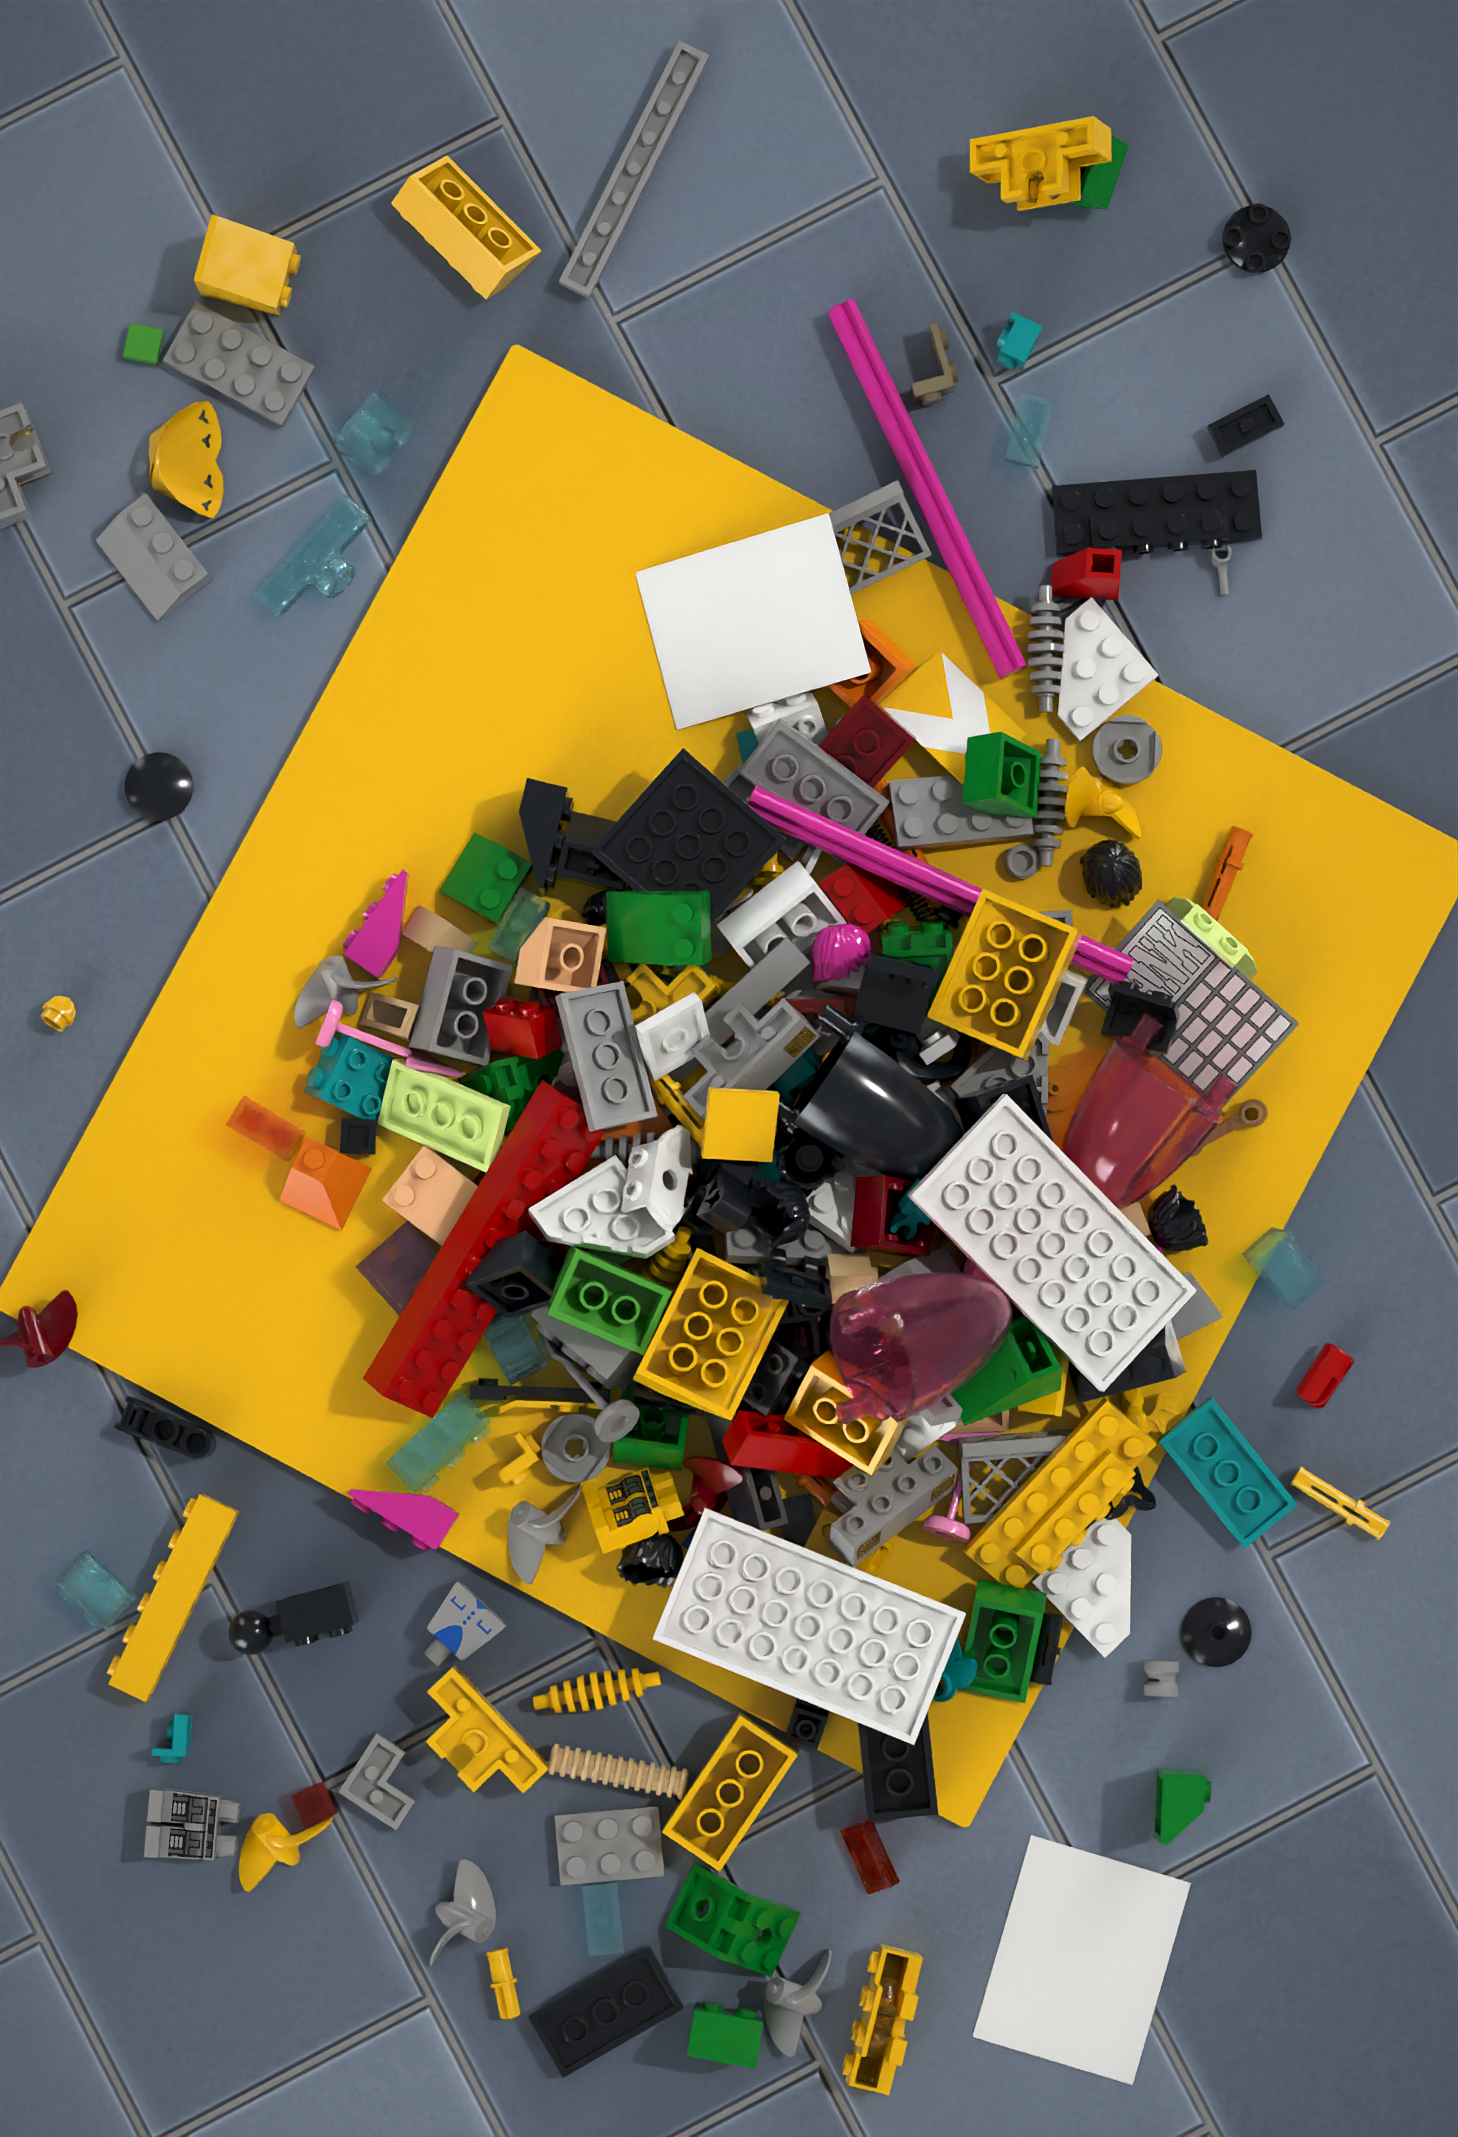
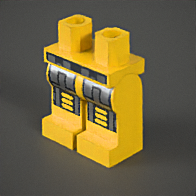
[582,1467,684,1554]

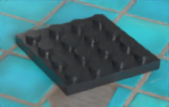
[590,748,787,926]

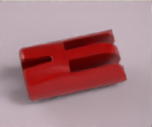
[1296,1343,1354,1409]

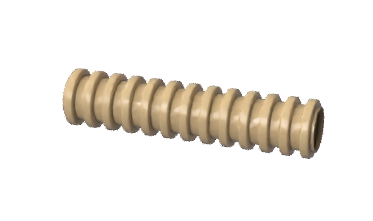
[548,1743,689,1800]

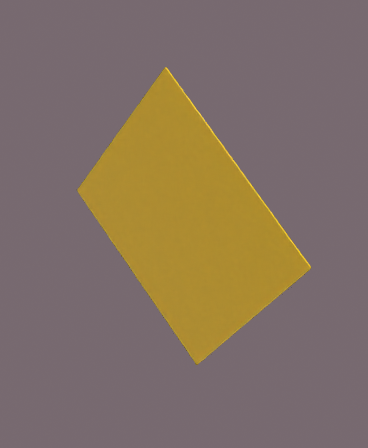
[0,345,1458,1828]

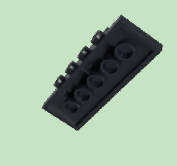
[1051,470,1262,556]

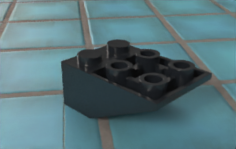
[519,778,574,896]

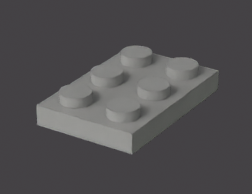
[555,1805,665,1886]

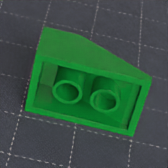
[606,891,712,965]
[612,1380,689,1471]
[958,1579,1047,1703]

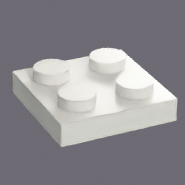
[635,992,710,1081]

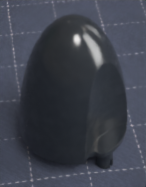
[768,1003,963,1182]

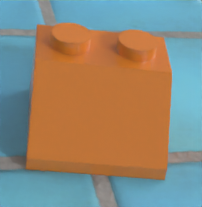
[827,619,917,708]

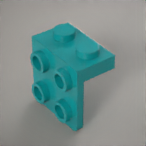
[304,1031,396,1122]

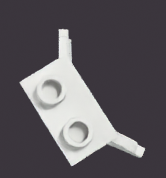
[621,1125,693,1232]

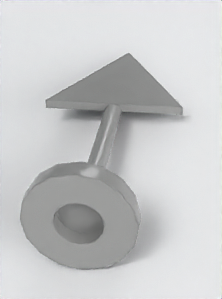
[537,1330,639,1443]

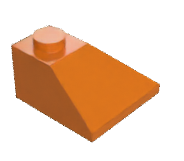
[279,1136,372,1230]

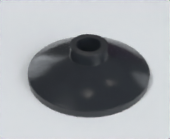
[1182,1597,1252,1667]

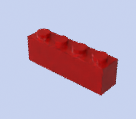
[722,1410,854,1478]

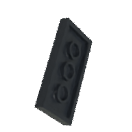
[528,1945,684,2078]

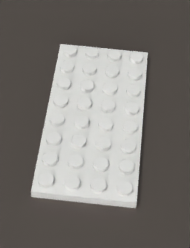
[907,1094,1197,1392]
[653,1508,966,1745]

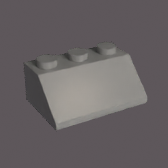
[96,493,212,622]

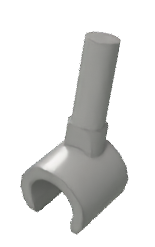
[1210,545,1232,595]

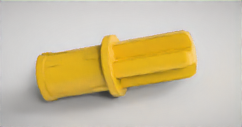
[486,1947,520,2019]

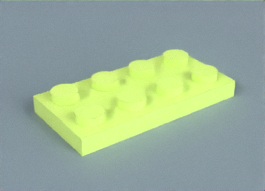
[377,1058,511,1172]

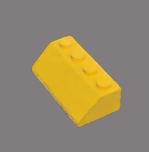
[391,156,542,299]

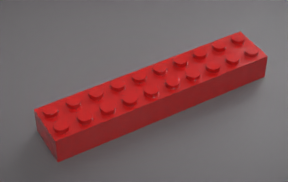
[363,1080,608,1418]

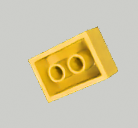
[784,1350,912,1476]

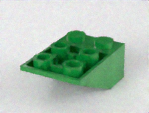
[936,1316,1062,1426]

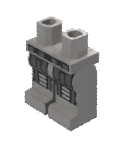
[144,1787,241,1861]

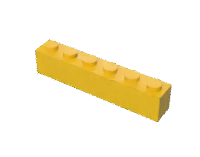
[107,1494,240,1702]

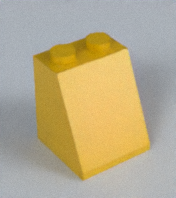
[194,214,301,316]

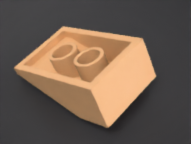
[382,1145,478,1246]

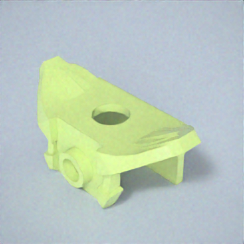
[1167,896,1258,979]

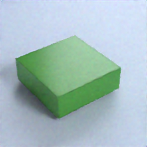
[123,323,165,365]

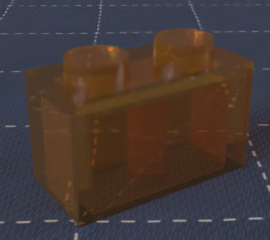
[226,1095,307,1162]

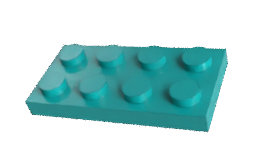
[1157,1397,1298,1549]

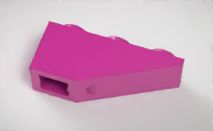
[343,869,409,980]
[348,1489,460,1552]

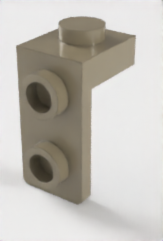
[910,321,959,406]

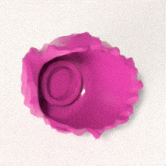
[810,924,872,982]

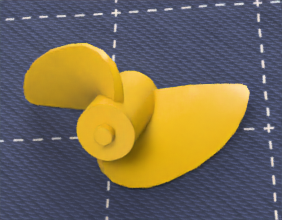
[1065,767,1142,839]
[239,1813,333,1892]

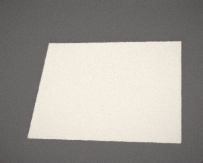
[635,513,871,730]
[972,1835,1191,2085]

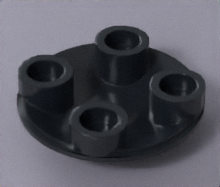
[1222,203,1291,273]
[125,752,193,821]

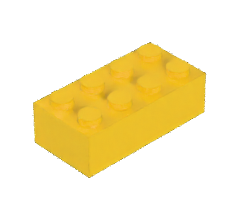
[662,1713,798,1872]

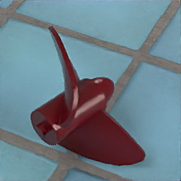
[0,1290,78,1368]
[667,1456,744,1532]

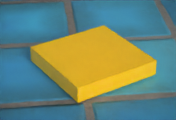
[701,1087,780,1162]

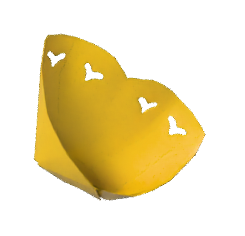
[148,401,224,518]

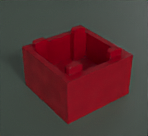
[850,1176,933,1257]

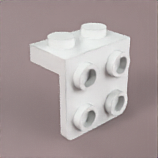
[745,691,828,746]

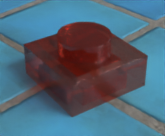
[291,1781,338,1828]

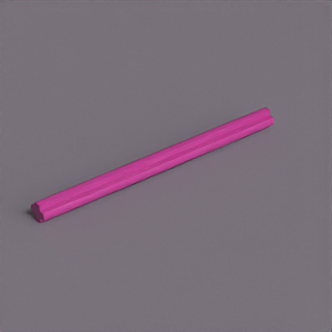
[828,299,1027,679]
[748,786,1134,985]

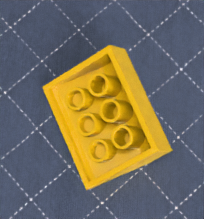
[927,889,1083,1062]
[633,1248,789,1421]

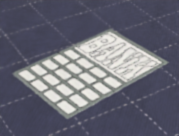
[1084,900,1299,1111]

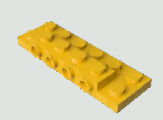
[963,1397,1157,1588]

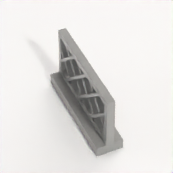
[829,480,932,595]
[957,1429,1074,1524]

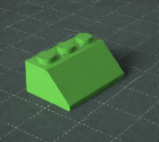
[547,1245,672,1356]

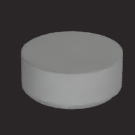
[1005,844,1039,880]

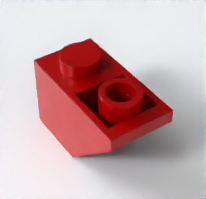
[1051,548,1122,600]

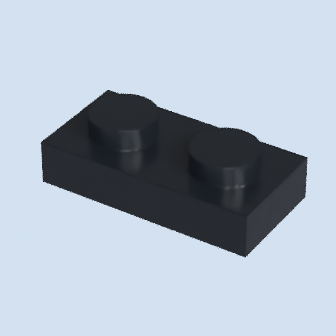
[1207,394,1285,457]

